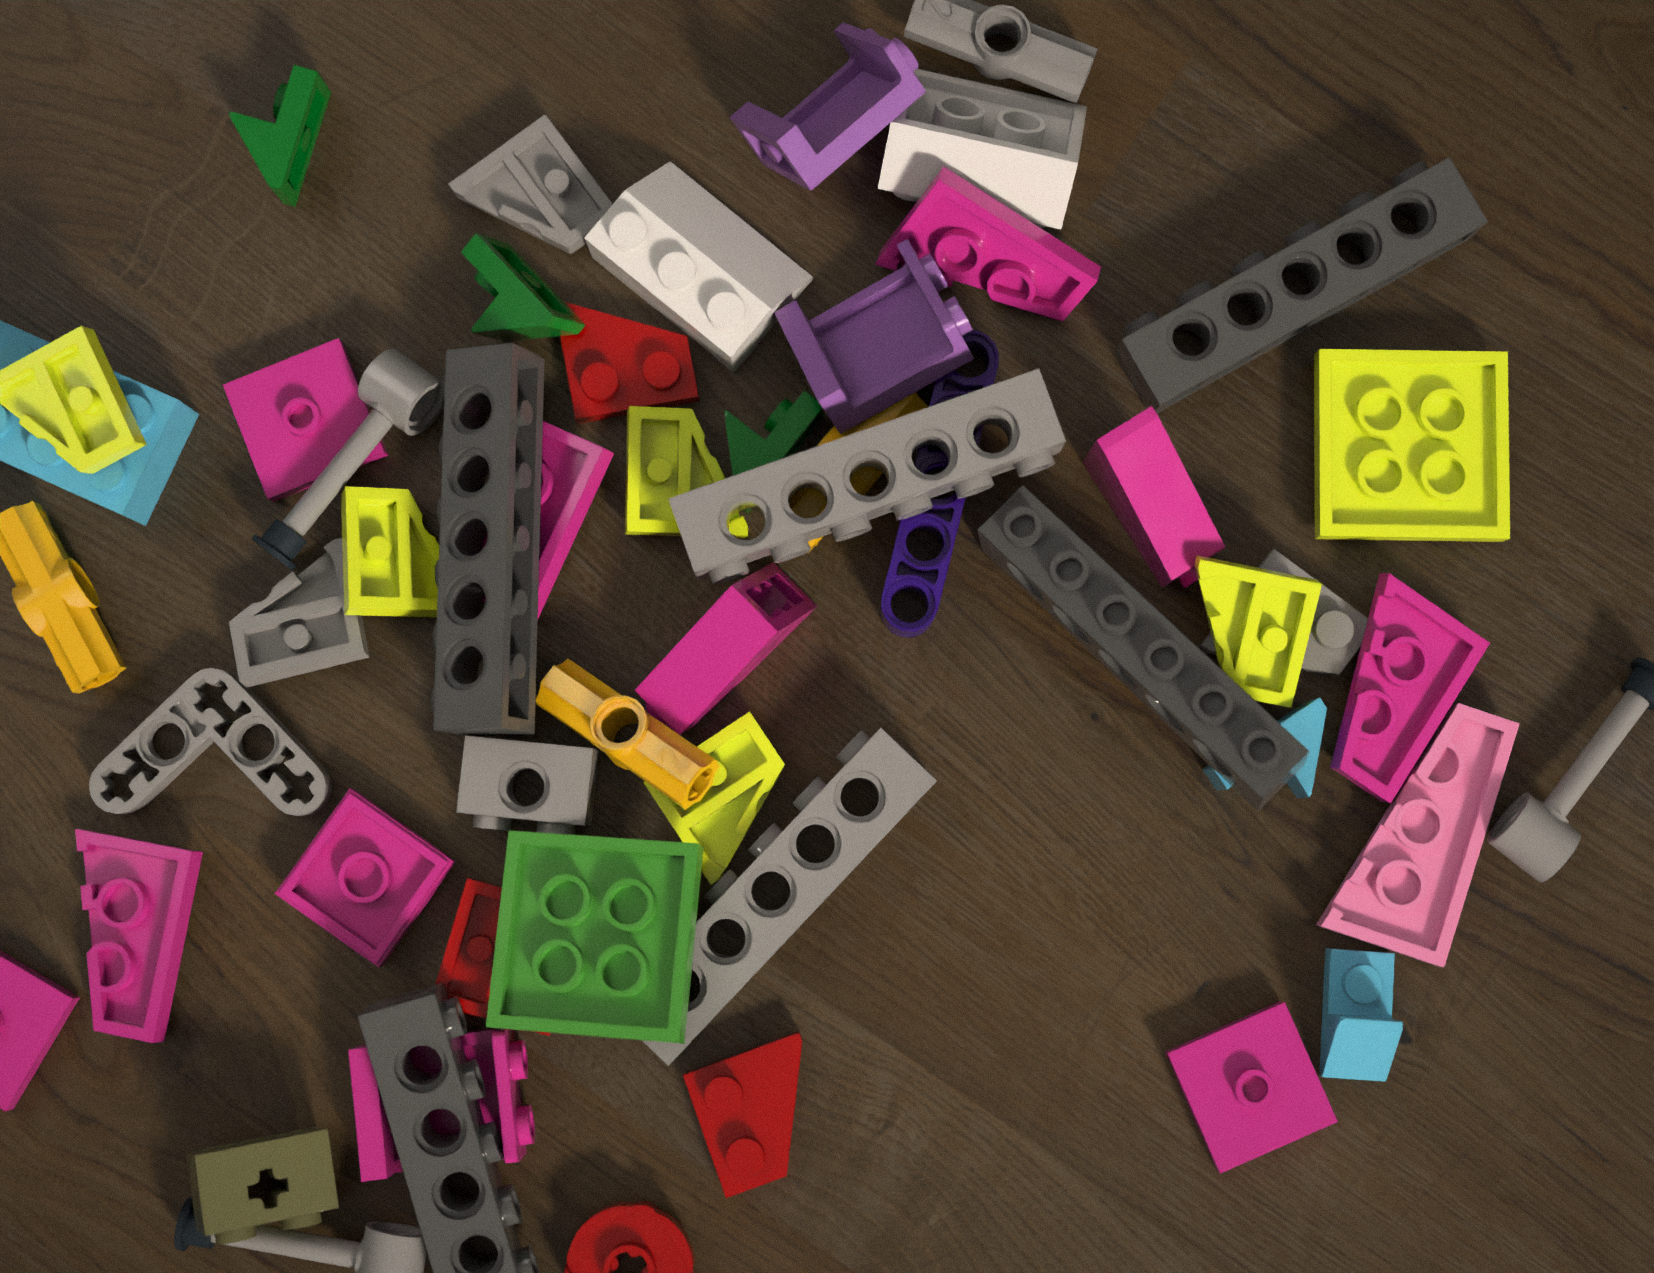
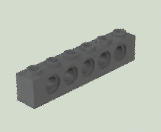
[1114,157,1488,413]
[430,343,545,736]
[978,485,1309,811]
[358,982,539,1273]

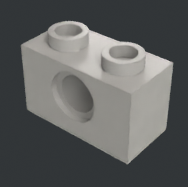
[456,735,600,835]

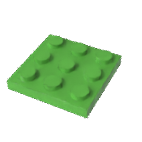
[486,830,704,1044]

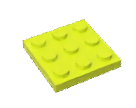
[1314,349,1510,542]

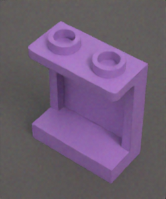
[729,22,926,191]
[774,239,974,434]

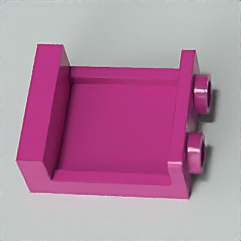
[348,1028,535,1182]

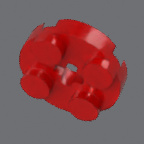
[565,1201,695,1273]

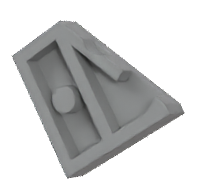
[448,114,613,254]
[229,538,370,688]

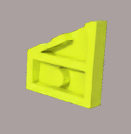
[0,326,147,474]
[625,406,748,539]
[341,486,439,617]
[1194,555,1322,708]
[643,711,785,885]

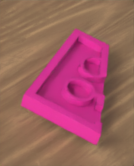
[875,166,1101,322]
[481,421,614,618]
[1330,573,1490,803]
[75,829,203,1043]

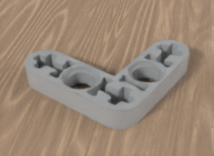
[89,668,333,816]

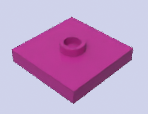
[223,338,389,502]
[275,788,457,967]
[0,950,80,1112]
[1164,1001,1338,1174]

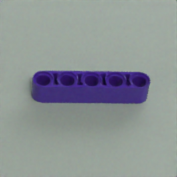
[880,330,999,637]

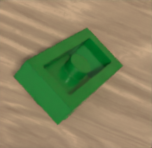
[228,65,331,207]
[461,233,586,341]
[724,390,824,514]

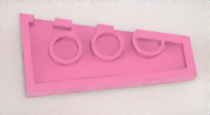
[1316,703,1520,967]

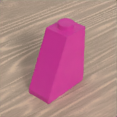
[1082,406,1225,588]
[634,562,817,735]

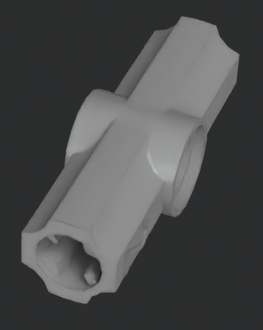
[904,0,1098,104]

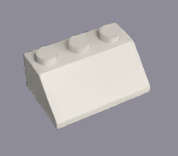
[878,69,1087,229]
[584,161,813,373]

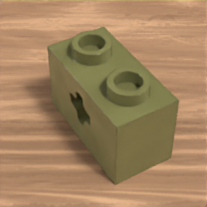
[186,1126,339,1244]

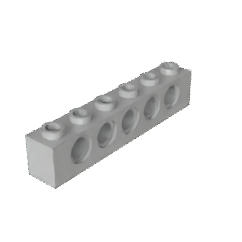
[668,369,1066,585]
[643,728,937,1066]

